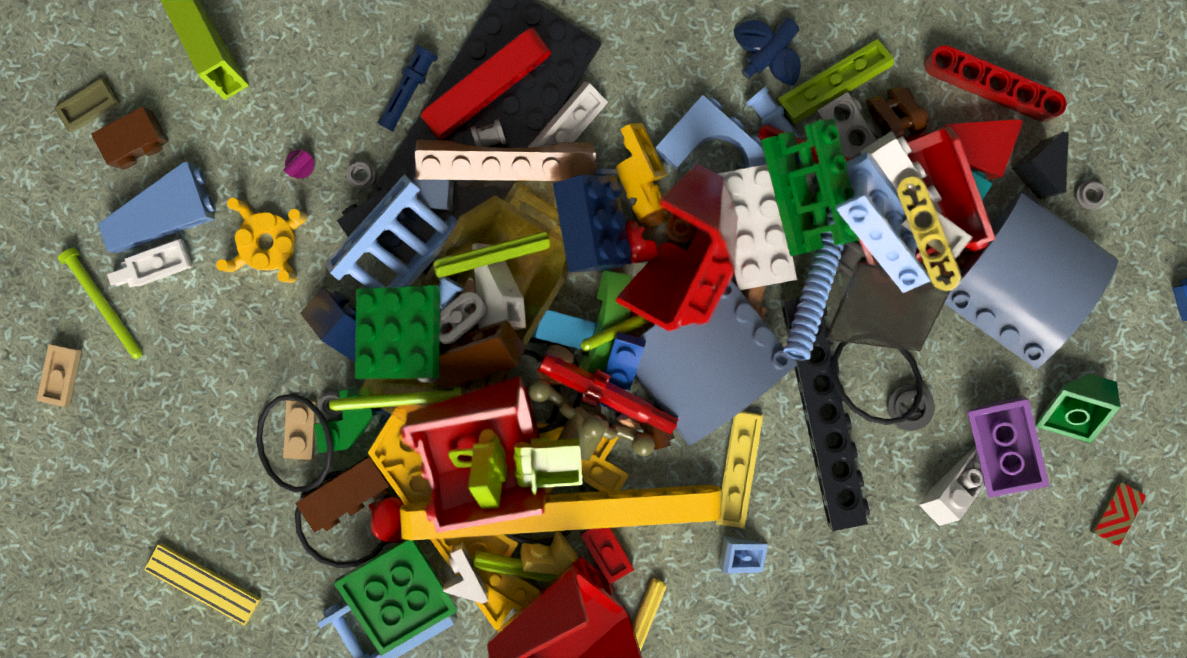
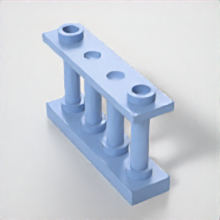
[837,152,931,292]
[325,174,463,288]
[317,602,457,658]

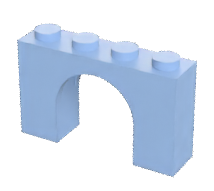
[655,95,767,170]

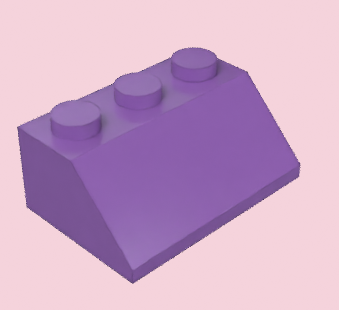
[967,395,1050,498]

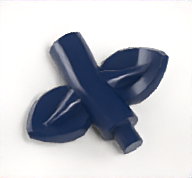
[734,17,801,85]

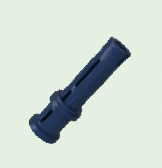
[377,44,438,132]

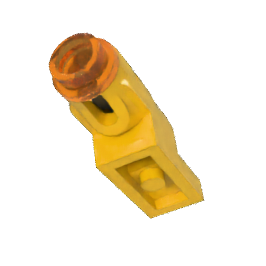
[616,123,668,230]

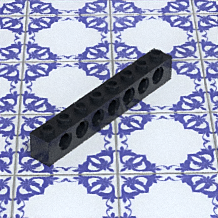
[780,298,870,532]

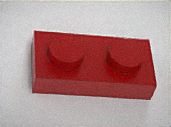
[580,528,634,585]

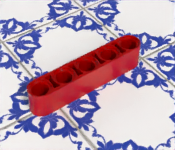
[420,28,552,140]
[924,45,1067,122]

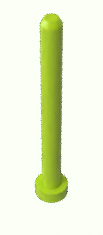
[57,247,143,359]
[580,315,651,351]
[329,386,463,411]

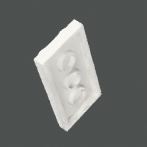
[718,164,797,290]

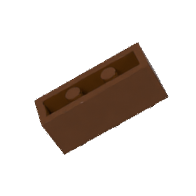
[435,319,526,389]
[295,455,390,533]

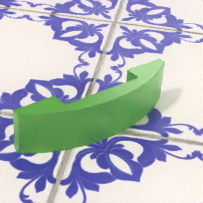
[579,270,631,374]

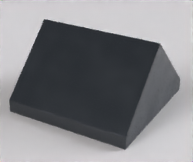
[1011,132,1069,199]

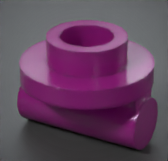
[283,149,315,179]

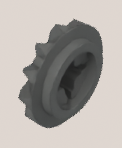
[887,384,935,431]

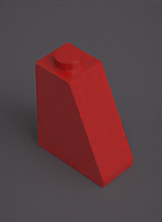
[934,119,1023,180]

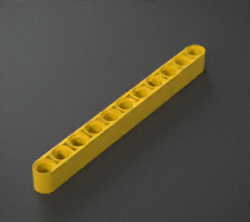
[400,485,721,540]

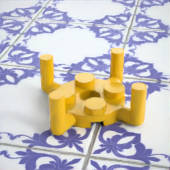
[216,198,308,283]

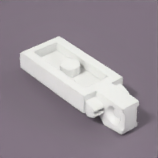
[107,239,193,288]

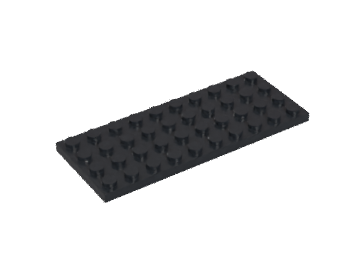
[367,0,602,283]

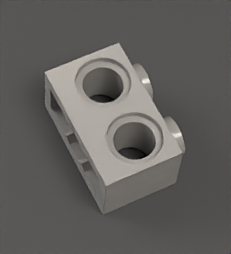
[813,92,877,159]

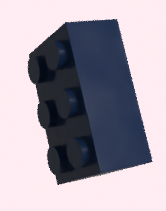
[553,175,632,273]

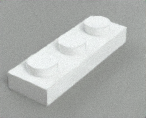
[528,81,608,147]

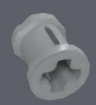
[471,119,507,147]
[836,242,866,278]

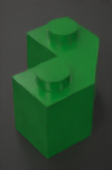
[314,385,378,453]

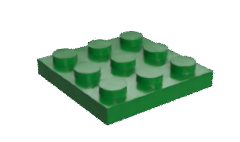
[355,285,440,379]
[334,539,458,656]

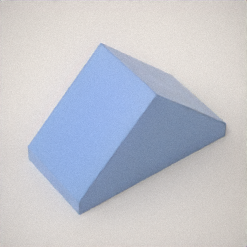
[719,536,768,574]

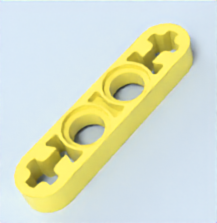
[897,177,961,291]

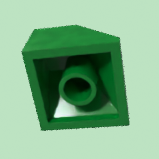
[1035,374,1121,443]

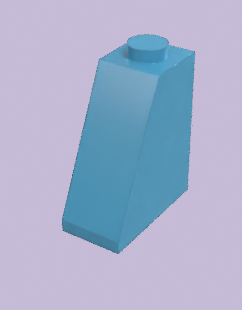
[516,304,597,351]

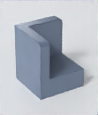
[413,177,455,211]

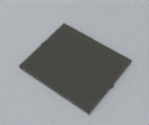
[825,263,953,351]

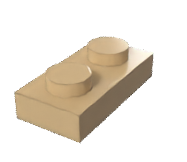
[36,344,82,407]
[283,400,317,460]

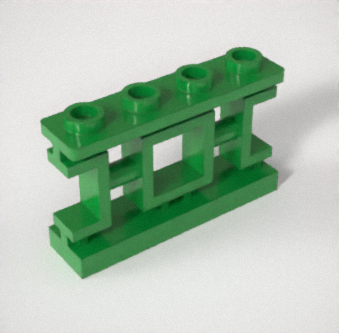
[761,118,860,256]

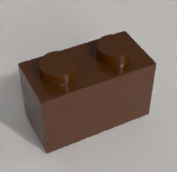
[91,106,169,169]

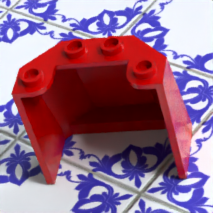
[852,126,995,283]
[615,163,738,331]
[401,377,546,533]
[486,557,642,658]

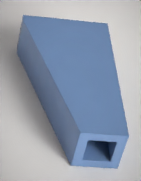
[98,162,216,253]

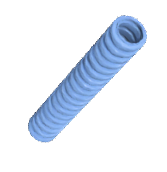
[784,207,844,360]

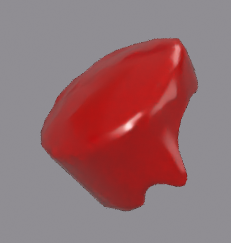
[368,497,405,543]

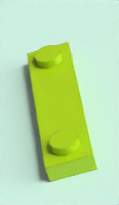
[778,39,894,125]

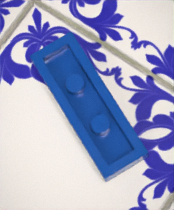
[600,332,646,412]

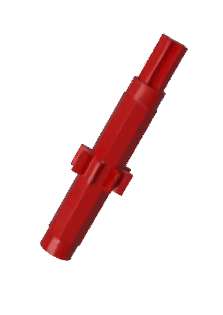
[538,352,679,435]

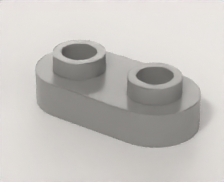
[439,292,486,344]

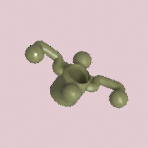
[528,378,655,461]

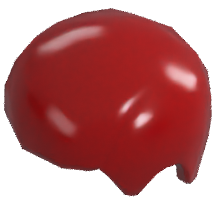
[625,220,658,264]

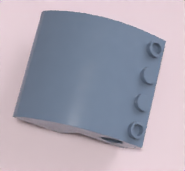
[941,190,1118,369]
[635,280,797,445]

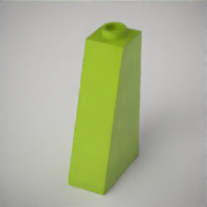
[160,0,249,100]

